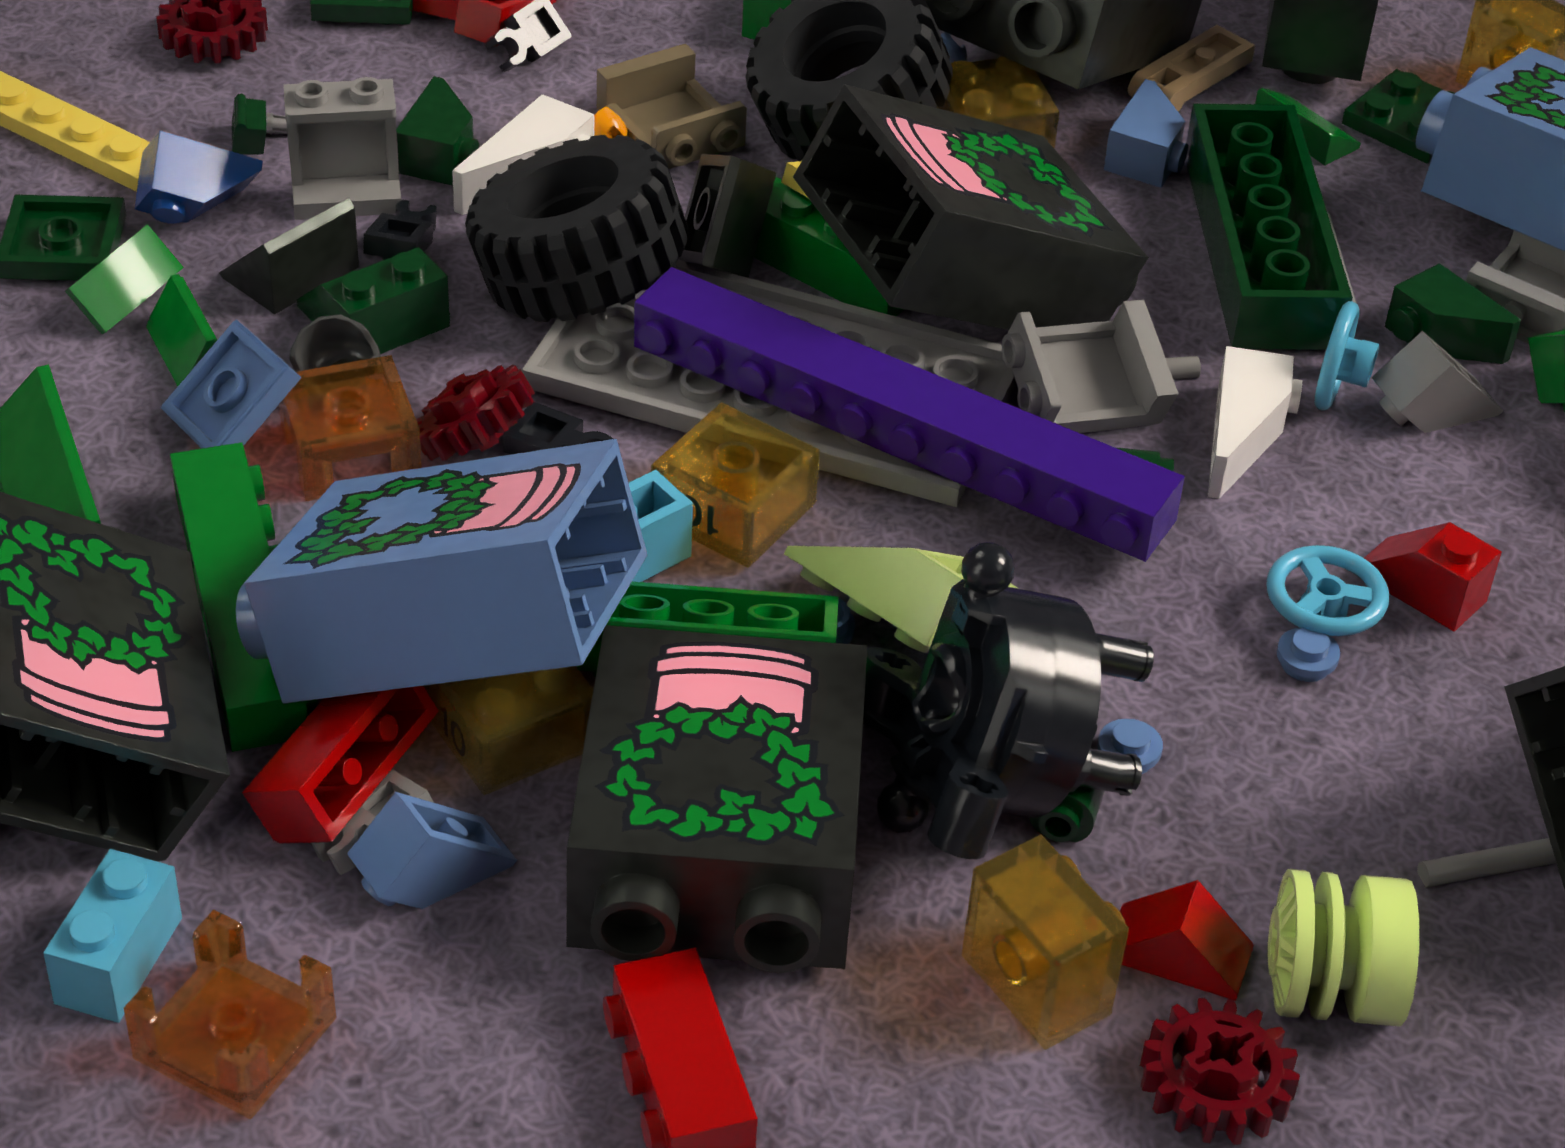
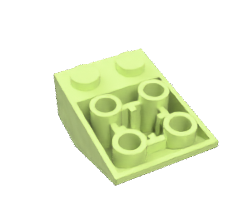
[784,546,1017,653]

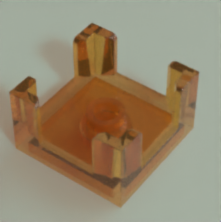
[279,355,422,501]
[124,909,336,1120]

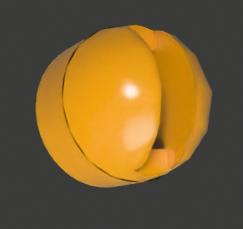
[594,107,627,139]

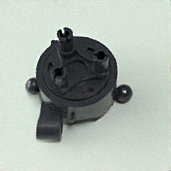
[863,542,1154,860]

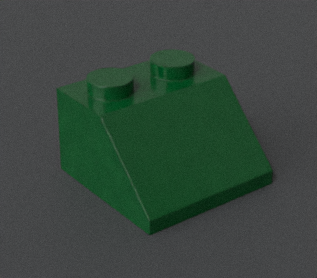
[297,247,450,354]

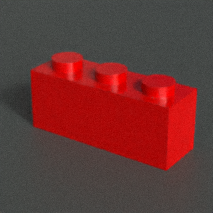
[242,686,439,844]
[603,948,758,1148]

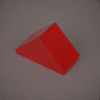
[1103,880,1254,1001]

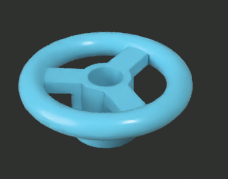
[1314,301,1380,411]
[1266,545,1389,636]

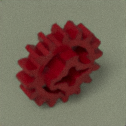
[156,0,268,63]
[410,365,535,461]
[1140,997,1300,1145]

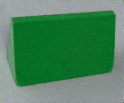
[1255,88,1361,165]
[146,274,217,387]

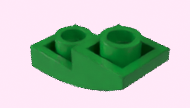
[65,224,184,334]

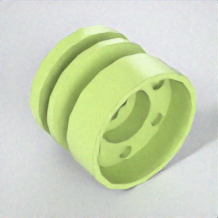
[1268,869,1419,1026]

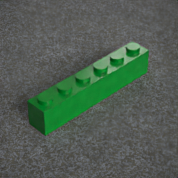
[170,442,318,752]

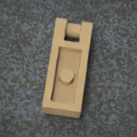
[1128,25,1255,111]

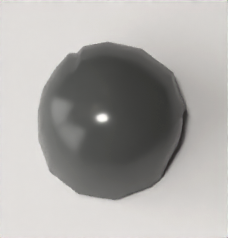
[290,314,383,410]

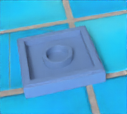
[161,320,302,449]

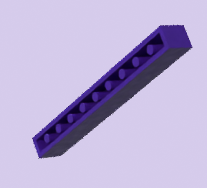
[634,267,1185,562]

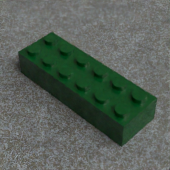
[1186,103,1353,350]

